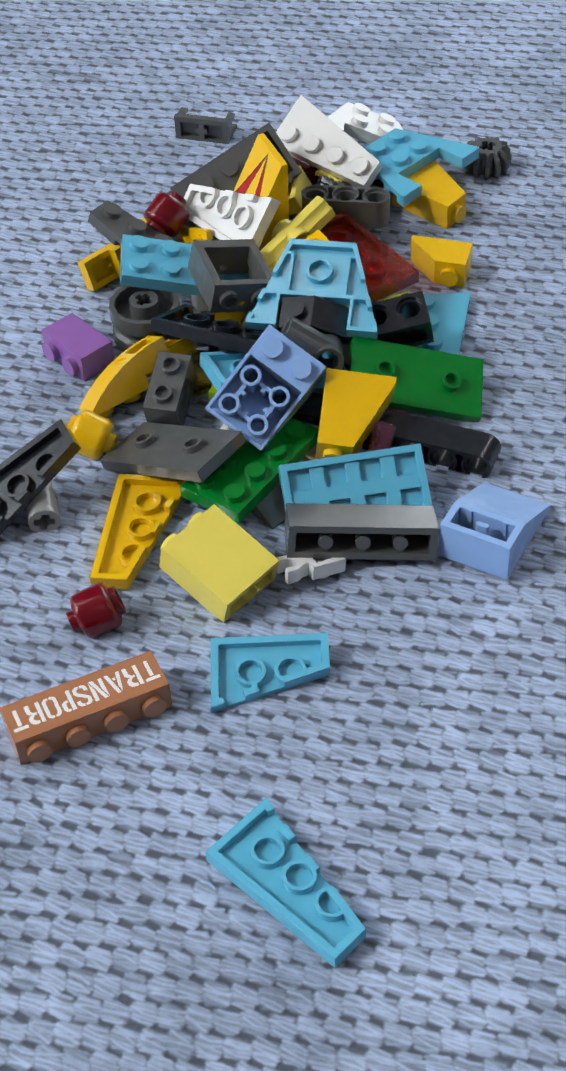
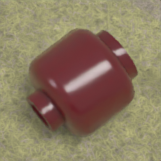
[144,191,189,237]
[66,582,126,639]

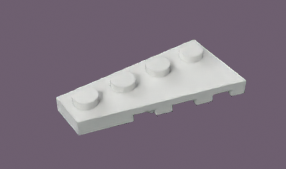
[276,95,382,187]
[184,184,281,248]

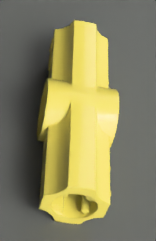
[260,195,335,266]

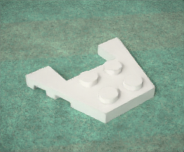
[328,102,403,144]

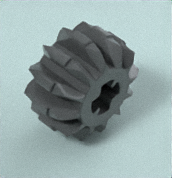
[464,135,512,181]

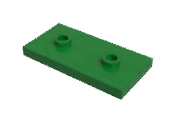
[348,336,484,422]

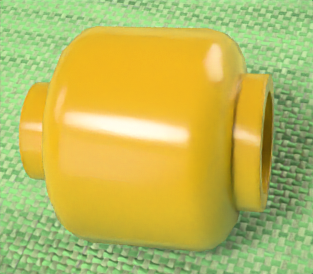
[68,410,118,460]

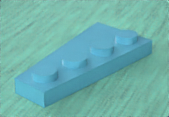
[206,797,366,968]

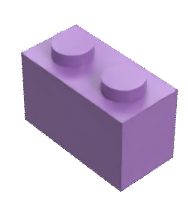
[41,313,115,382]

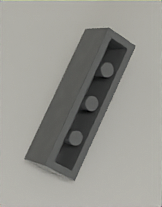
[284,503,440,560]

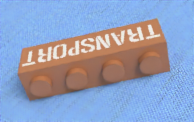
[0,651,172,765]

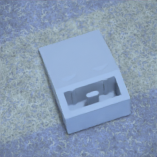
[205,324,326,451]
[439,482,551,580]

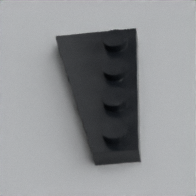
[151,304,264,354]

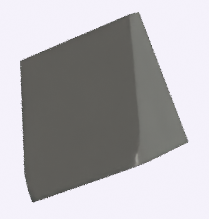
[251,483,286,529]

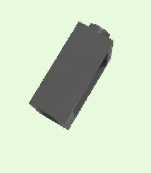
[188,239,272,313]

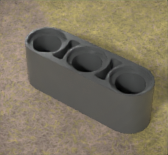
[301,185,390,229]

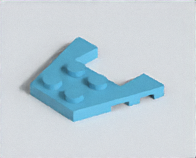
[364,128,480,207]
[245,238,378,339]

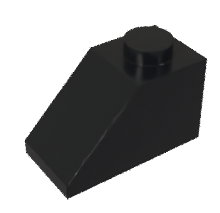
[279,295,352,344]

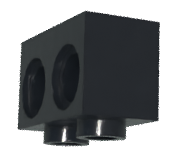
[371,291,434,347]

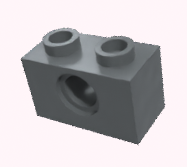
[142,351,197,426]

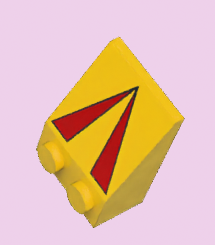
[234,133,289,251]

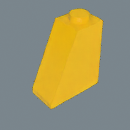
[391,160,467,229]
[315,368,397,459]

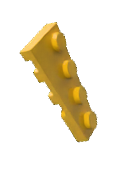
[90,474,185,590]

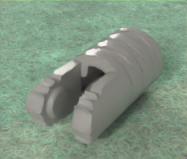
[26,480,61,533]

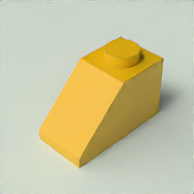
[410,235,473,288]

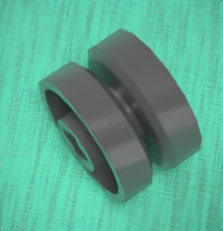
[109,286,180,351]

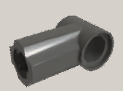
[281,316,344,370]

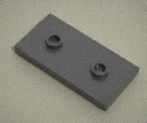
[100,422,246,483]

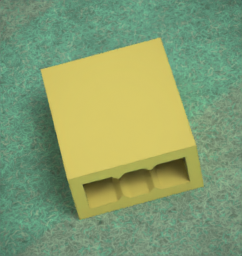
[159,504,279,622]

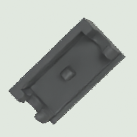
[174,107,237,144]

